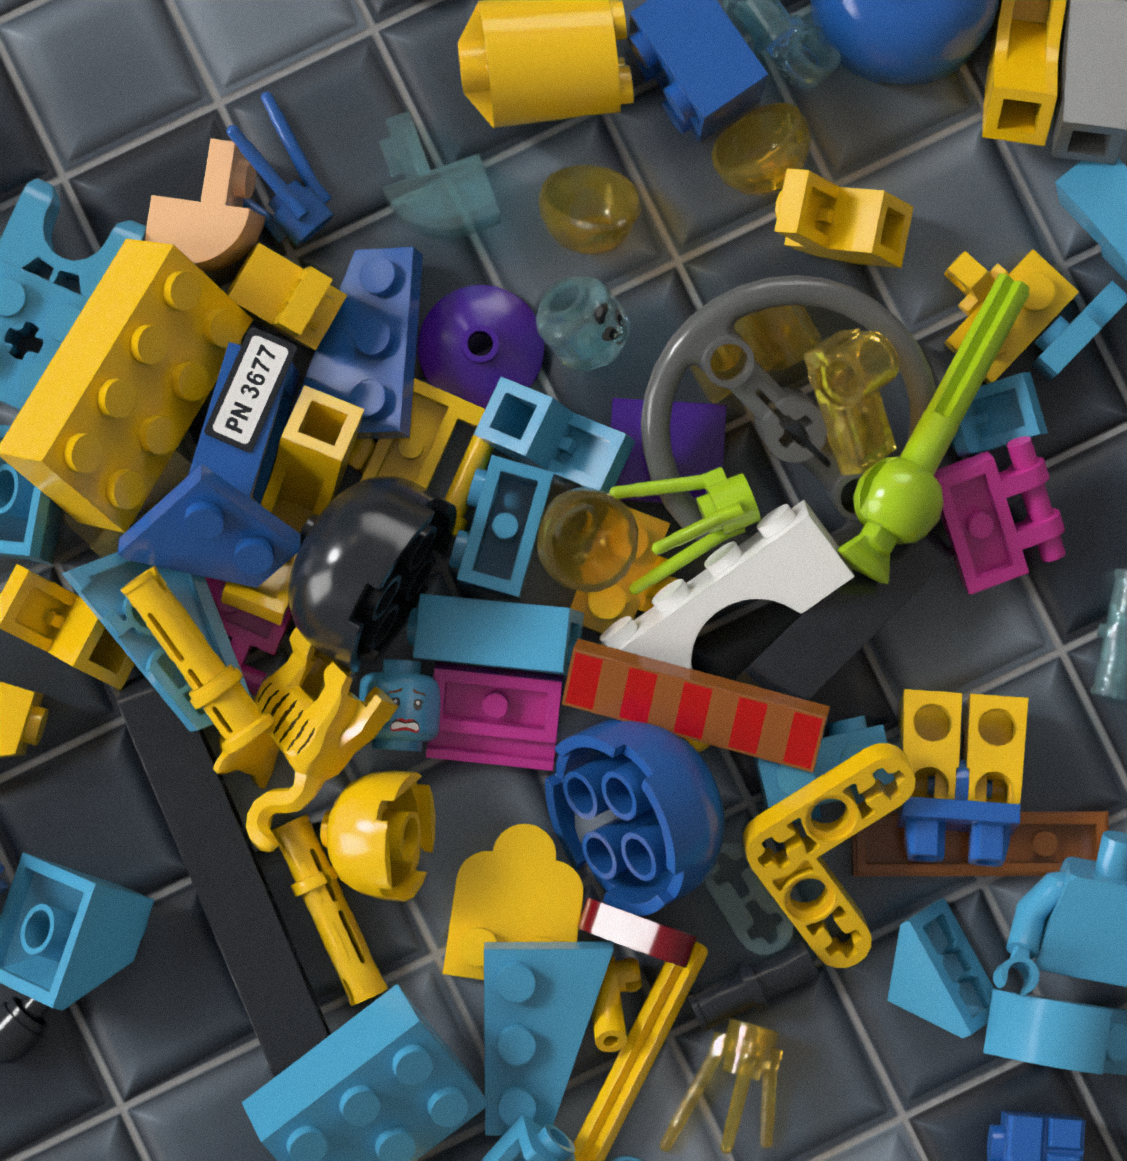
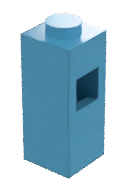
[407,594,584,676]

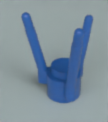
[226,91,334,247]

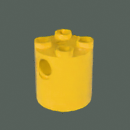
[457,0,634,128]

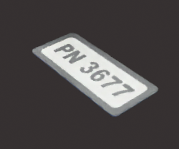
[204,327,297,452]

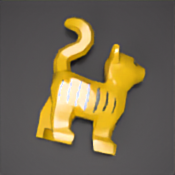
[213,627,399,852]

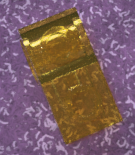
[689,305,821,404]
[803,328,899,475]

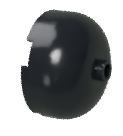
[288,476,457,673]

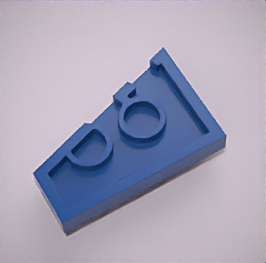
[288,247,423,439]

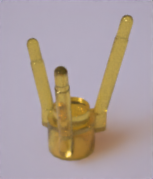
[659,1019,783,1154]

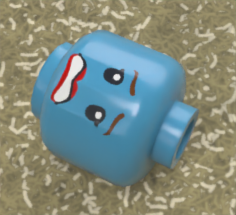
[359,659,441,752]

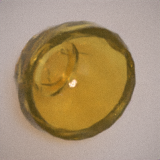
[711,102,811,197]
[538,165,641,255]
[537,487,638,593]

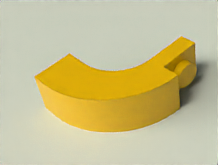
[982,0,1067,146]
[221,385,365,626]

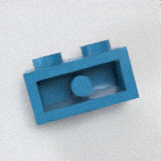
[449,455,554,601]

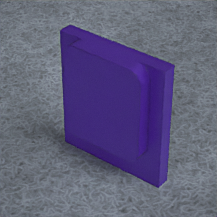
[606,398,727,503]

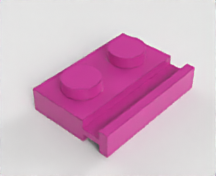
[426,662,563,771]

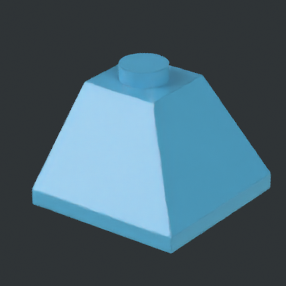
[0,853,155,1011]

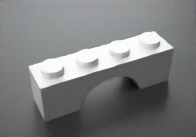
[600,500,854,669]

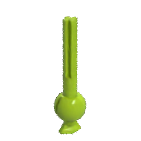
[837,273,1030,584]

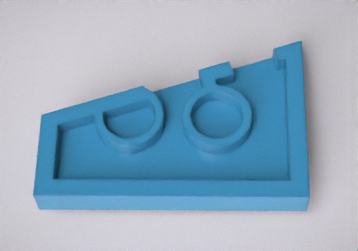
[61,552,252,732]
[484,942,614,1136]

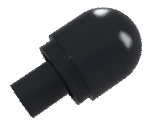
[0,996,51,1064]

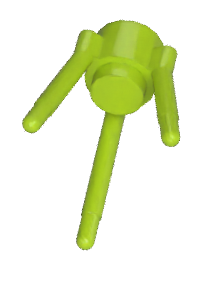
[609,467,761,595]

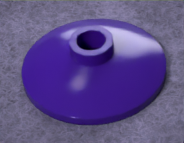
[418,285,544,409]

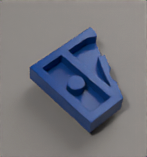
[118,464,301,588]

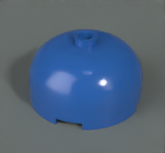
[810,0,1000,85]
[545,718,725,916]

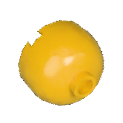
[320,770,436,902]

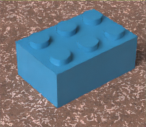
[242,984,489,1161]

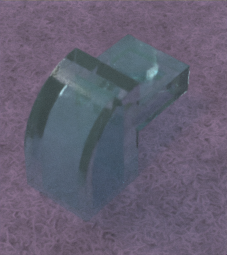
[379,111,501,240]

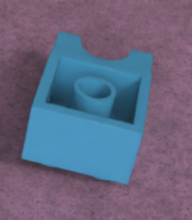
[0,178,147,412]

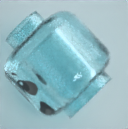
[536,276,631,371]

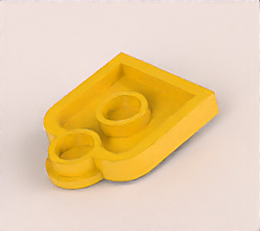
[442,824,584,980]

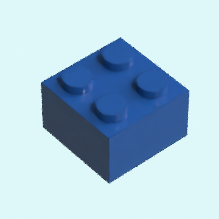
[625,0,768,143]

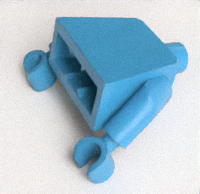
[993,831,1127,997]

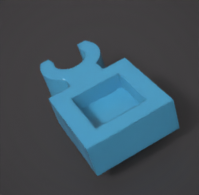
[1031,280,1127,382]

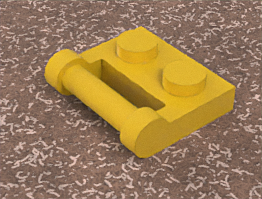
[360,378,494,537]

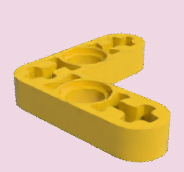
[742,743,916,968]

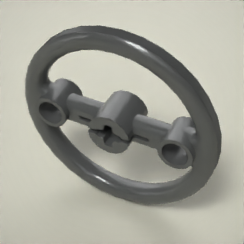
[641,275,936,552]

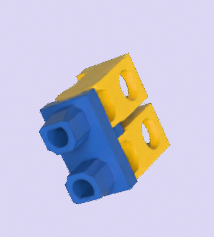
[897,689,1029,867]

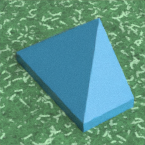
[887,898,994,1038]

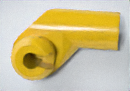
[591,956,642,1052]

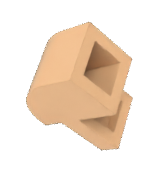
[144,139,266,272]

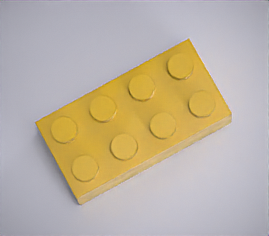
[0,239,253,533]

